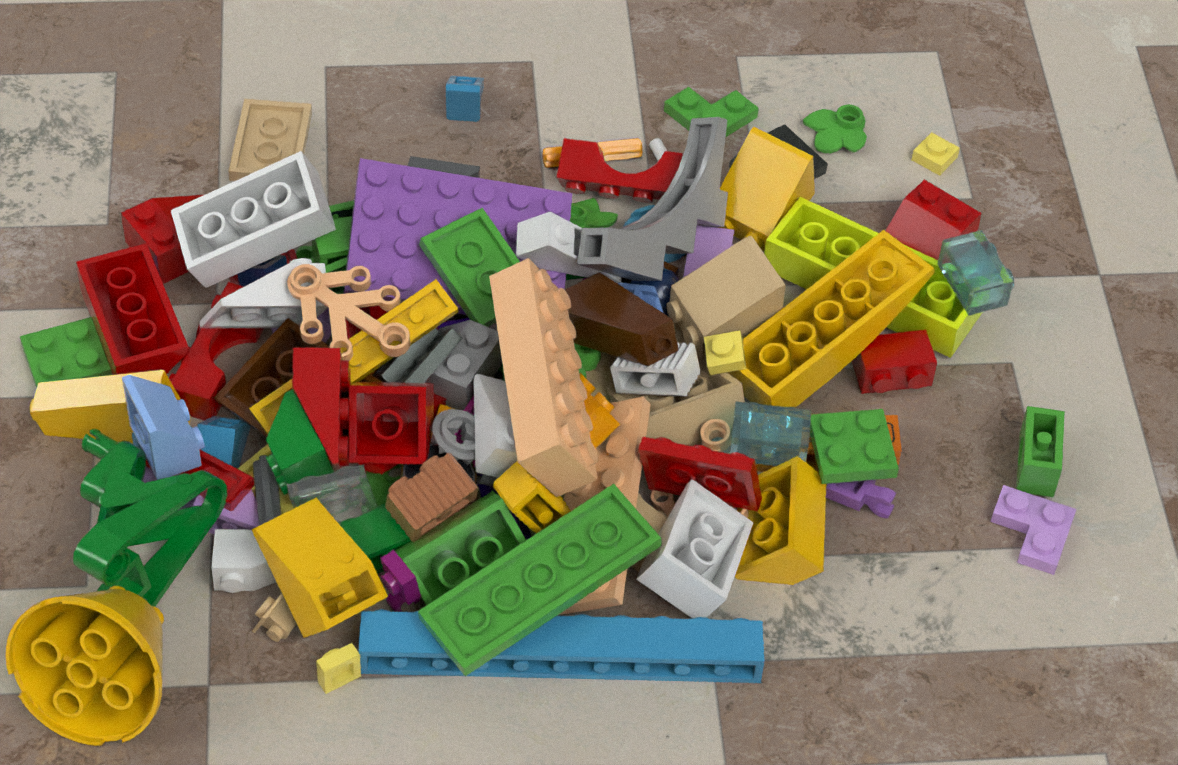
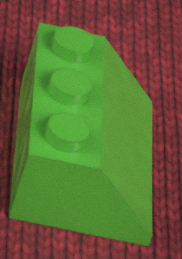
[395,491,526,606]

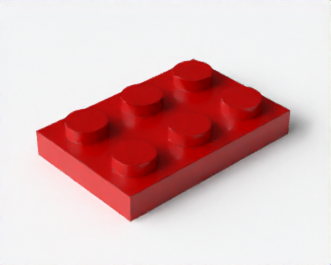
[638,436,762,512]

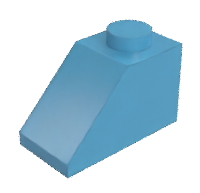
[197,416,251,469]

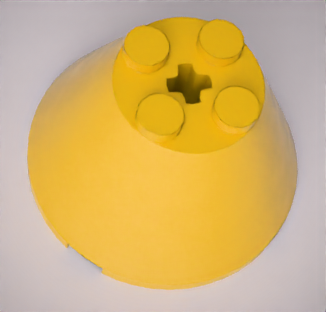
[5,586,164,746]

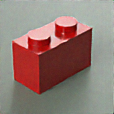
[851,329,937,394]

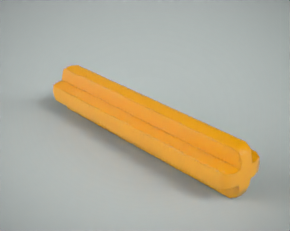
[542,138,643,168]

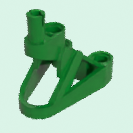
[73,429,227,607]

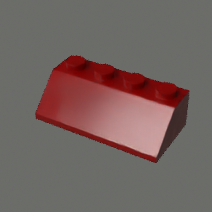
[76,243,189,375]

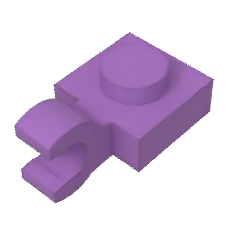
[826,480,896,518]

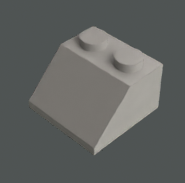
[424,320,502,410]

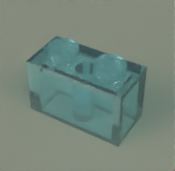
[937,230,1014,316]
[729,401,811,466]

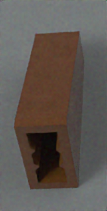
[565,272,679,366]

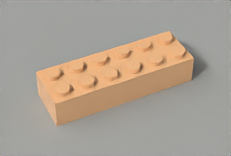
[489,258,598,497]

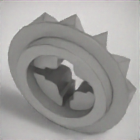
[430,409,475,465]

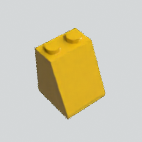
[718,126,815,251]

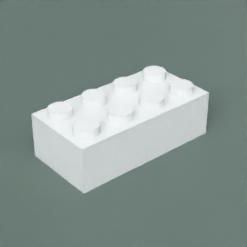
[171,151,336,288]

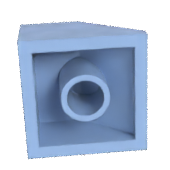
[122,375,205,480]

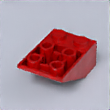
[292,347,351,478]

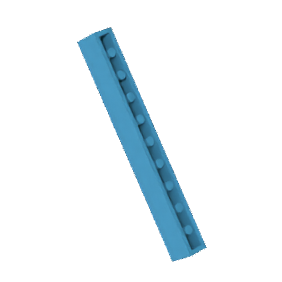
[358,609,765,683]

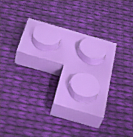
[991,485,1076,575]

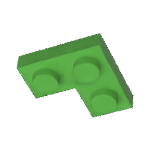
[664,87,759,138]

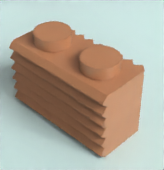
[385,453,479,542]

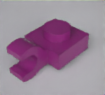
[380,550,421,612]

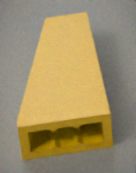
[30,370,191,443]

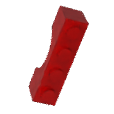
[557,138,684,203]
[169,282,264,421]

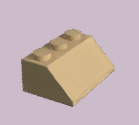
[609,359,747,446]

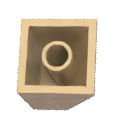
[667,236,786,360]

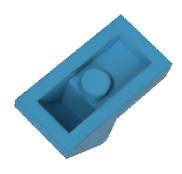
[446,76,484,122]

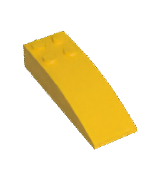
[727,230,935,414]

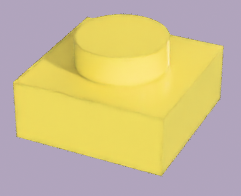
[912,132,960,176]
[704,330,746,375]
[316,643,361,694]

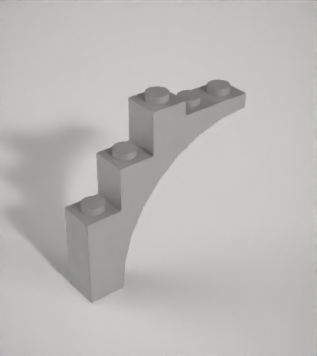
[577,117,728,281]

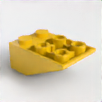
[251,498,388,638]

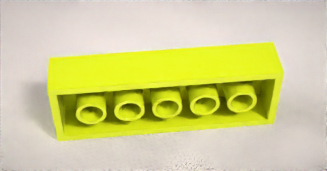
[764,197,989,358]

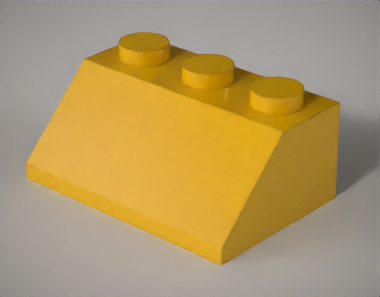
[735,456,826,585]

